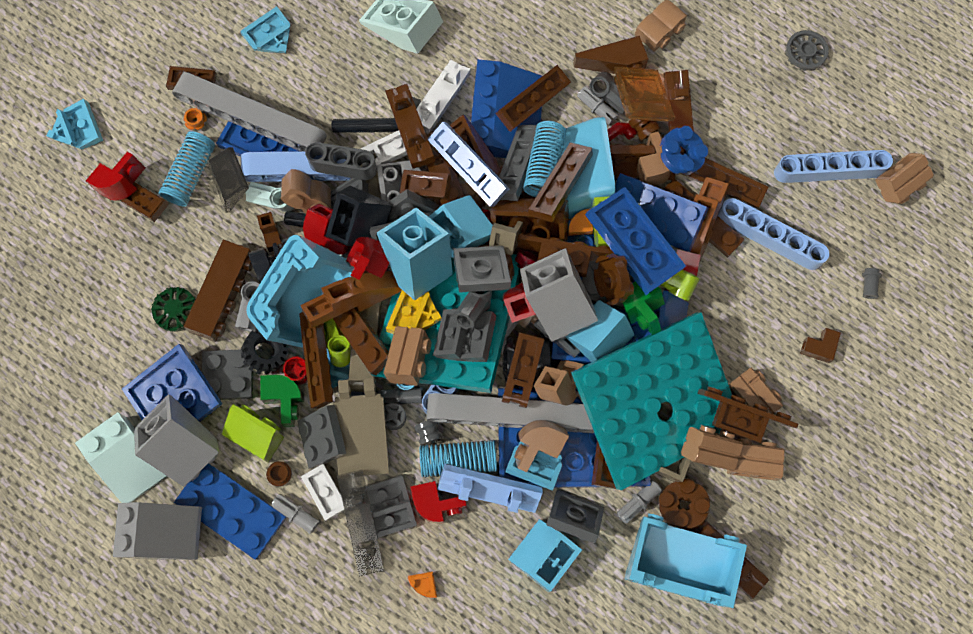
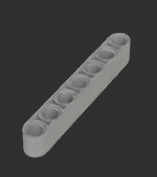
[172,72,327,152]
[426,393,594,433]

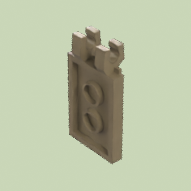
[333,378,390,478]

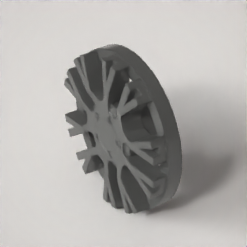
[785,30,829,71]

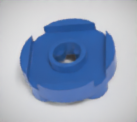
[660,126,708,175]

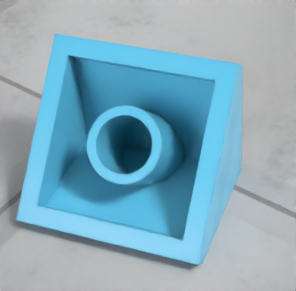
[566,300,634,362]

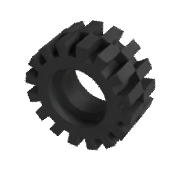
[241,328,289,375]

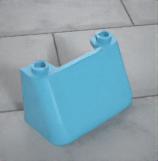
[542,117,615,219]
[246,235,354,348]
[624,514,747,608]

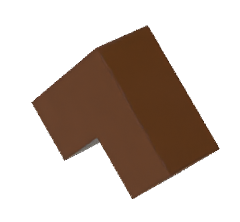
[257,212,283,252]
[800,328,841,363]

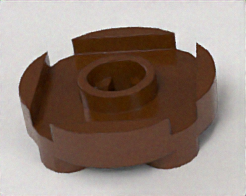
[594,253,634,305]
[659,479,710,531]

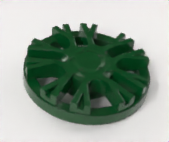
[151,287,196,332]

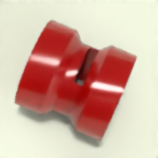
[283,357,307,385]

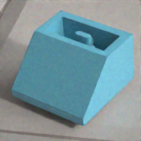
[428,195,493,259]
[508,519,582,592]

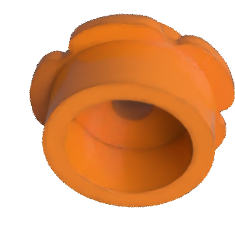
[184,108,207,130]

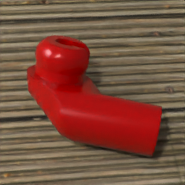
[607,122,637,142]

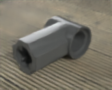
[589,72,635,114]
[454,290,492,329]

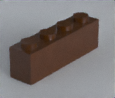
[183,239,253,342]

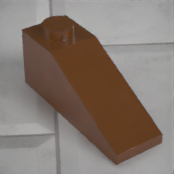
[573,36,649,75]
[450,114,501,182]

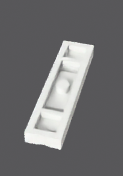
[417,60,471,134]

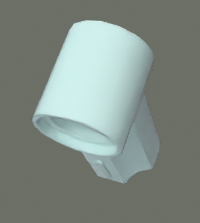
[245,182,294,212]

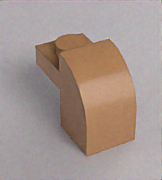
[636,131,672,186]
[534,360,584,406]
[514,420,569,472]

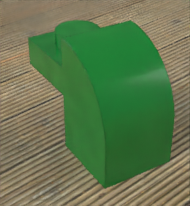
[623,281,665,335]
[260,375,304,427]

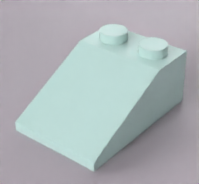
[359,0,443,54]
[75,412,167,503]

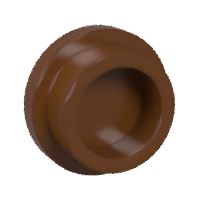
[266,461,292,487]

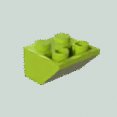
[221,404,284,463]

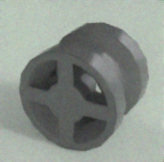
[385,403,406,430]
[414,421,444,446]

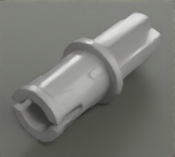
[577,87,619,126]
[617,480,662,523]
[271,494,320,534]

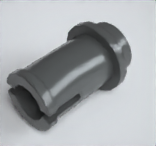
[862,268,882,299]

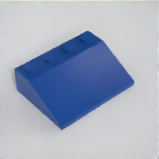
[471,59,542,159]

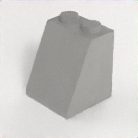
[520,248,598,341]
[134,394,219,487]
[113,502,202,560]

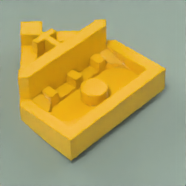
[386,290,442,334]

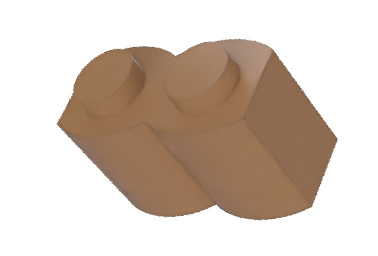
[635,0,687,52]
[281,169,331,214]

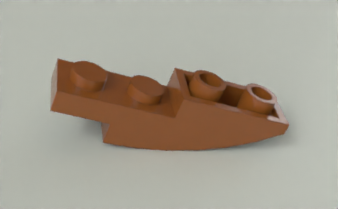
[676,177,729,264]
[300,271,402,328]

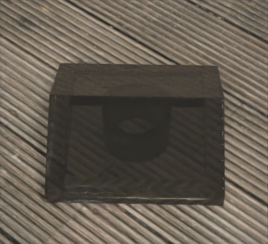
[209,147,249,213]

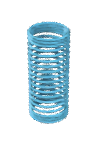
[523,121,567,197]
[158,131,216,207]
[419,440,497,478]

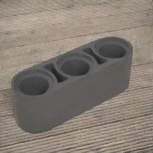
[305,142,377,180]

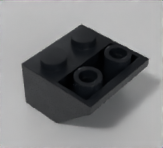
[326,185,393,246]

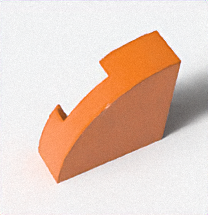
[568,208,593,236]
[408,571,437,598]

